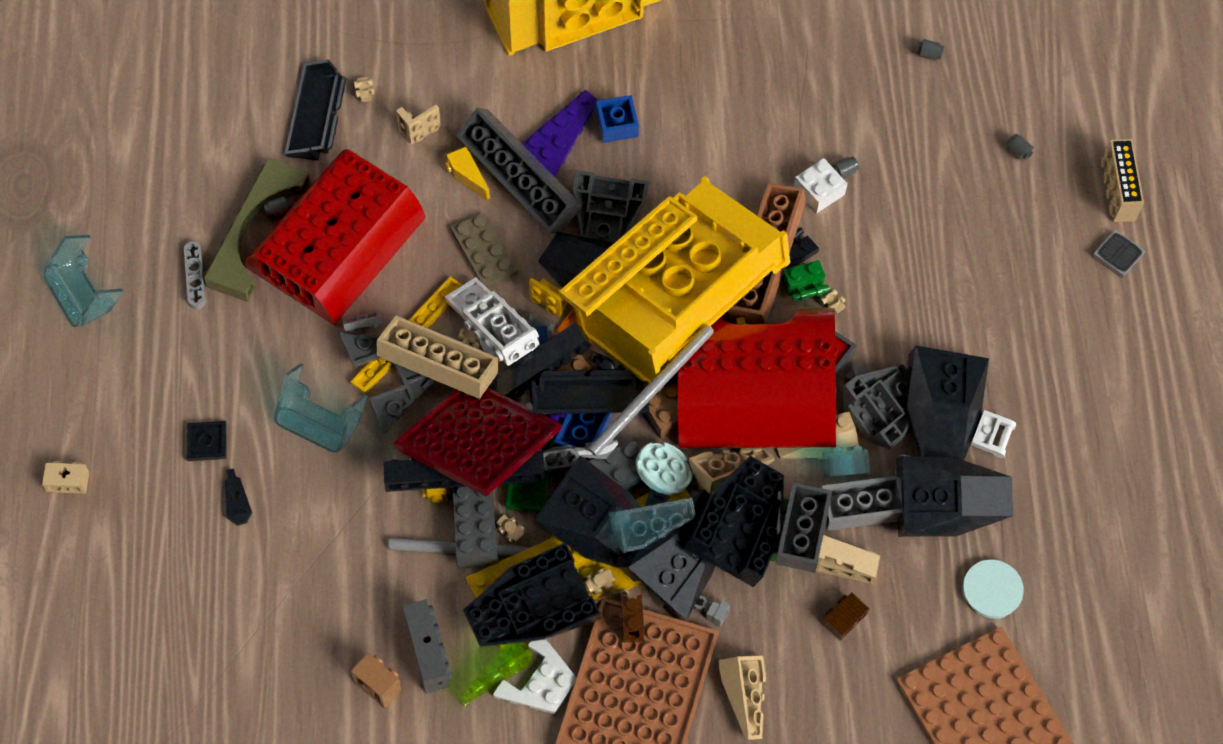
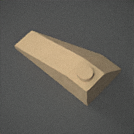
[689,448,775,495]
[719,656,766,740]

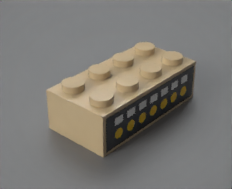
[1101,139,1144,222]

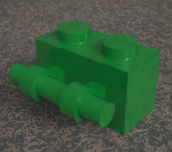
[782,260,829,302]

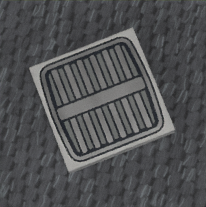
[1092,229,1146,278]

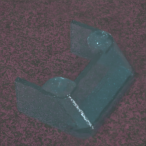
[43,235,124,327]
[274,363,367,453]

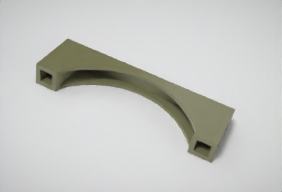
[204,158,311,302]

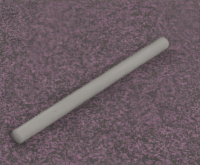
[588,325,714,457]
[387,538,533,557]

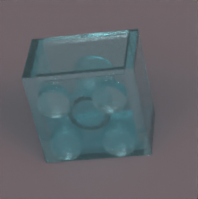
[823,446,870,477]

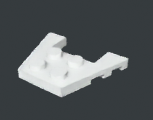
[493,639,576,715]

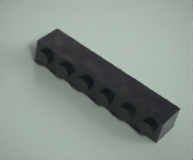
[488,322,592,399]

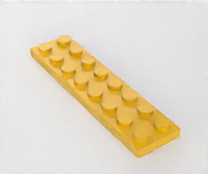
[559,196,698,317]

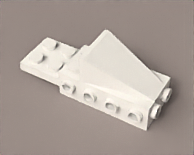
[445,277,540,366]

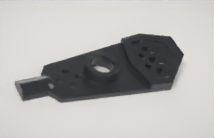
[225,468,252,526]

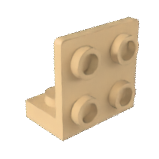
[396,105,441,145]

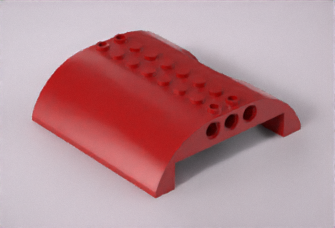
[678,308,836,448]

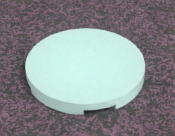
[636,442,693,495]
[962,560,1024,619]

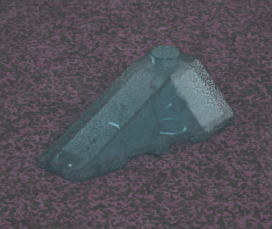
[609,498,695,552]

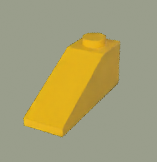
[445,147,490,200]

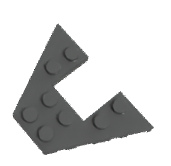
[339,332,435,434]

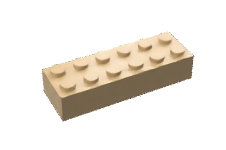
[377,316,499,399]

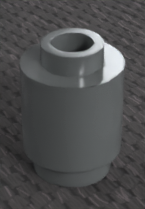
[916,39,944,60]
[1006,133,1034,160]
[832,156,859,179]
[264,197,292,219]

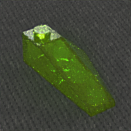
[460,642,533,706]

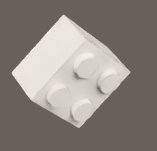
[794,158,847,213]

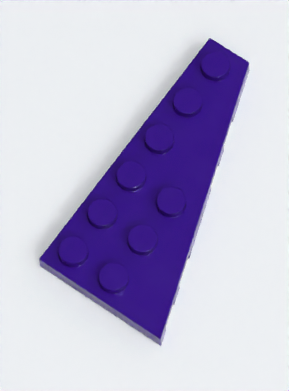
[522,89,598,178]

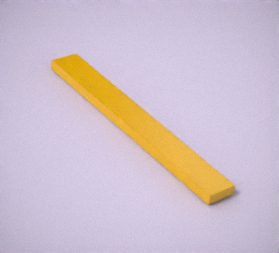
[350,276,463,395]

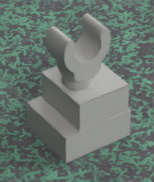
[694,595,730,627]

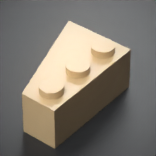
[816,535,880,584]

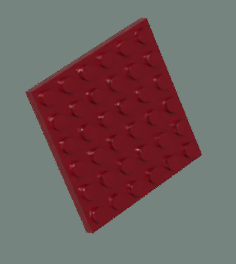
[393,388,561,497]

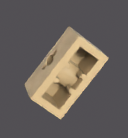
[42,461,89,494]

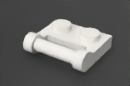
[971,410,1016,458]

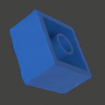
[596,95,639,143]

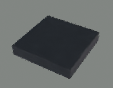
[186,421,227,461]

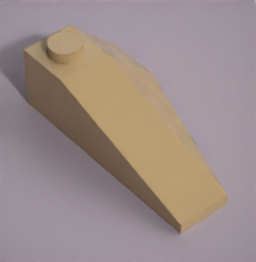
[776,412,860,460]

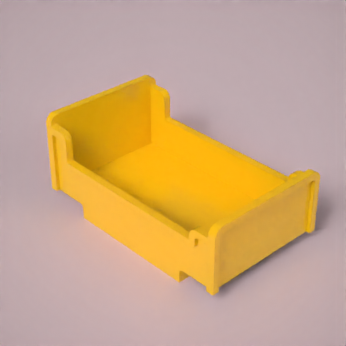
[484,0,666,56]
[574,176,790,392]

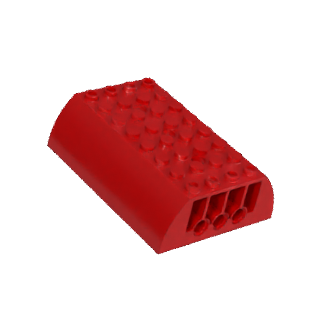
[245,149,425,326]

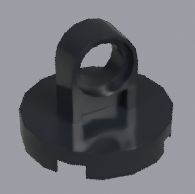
[588,351,626,370]

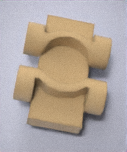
[354,77,375,102]
[819,288,846,314]
[458,328,481,349]
[497,515,525,543]
[584,568,615,595]

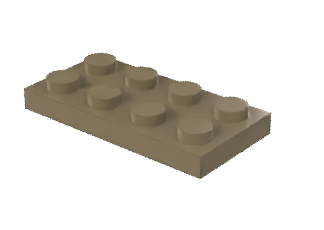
[451,213,517,287]

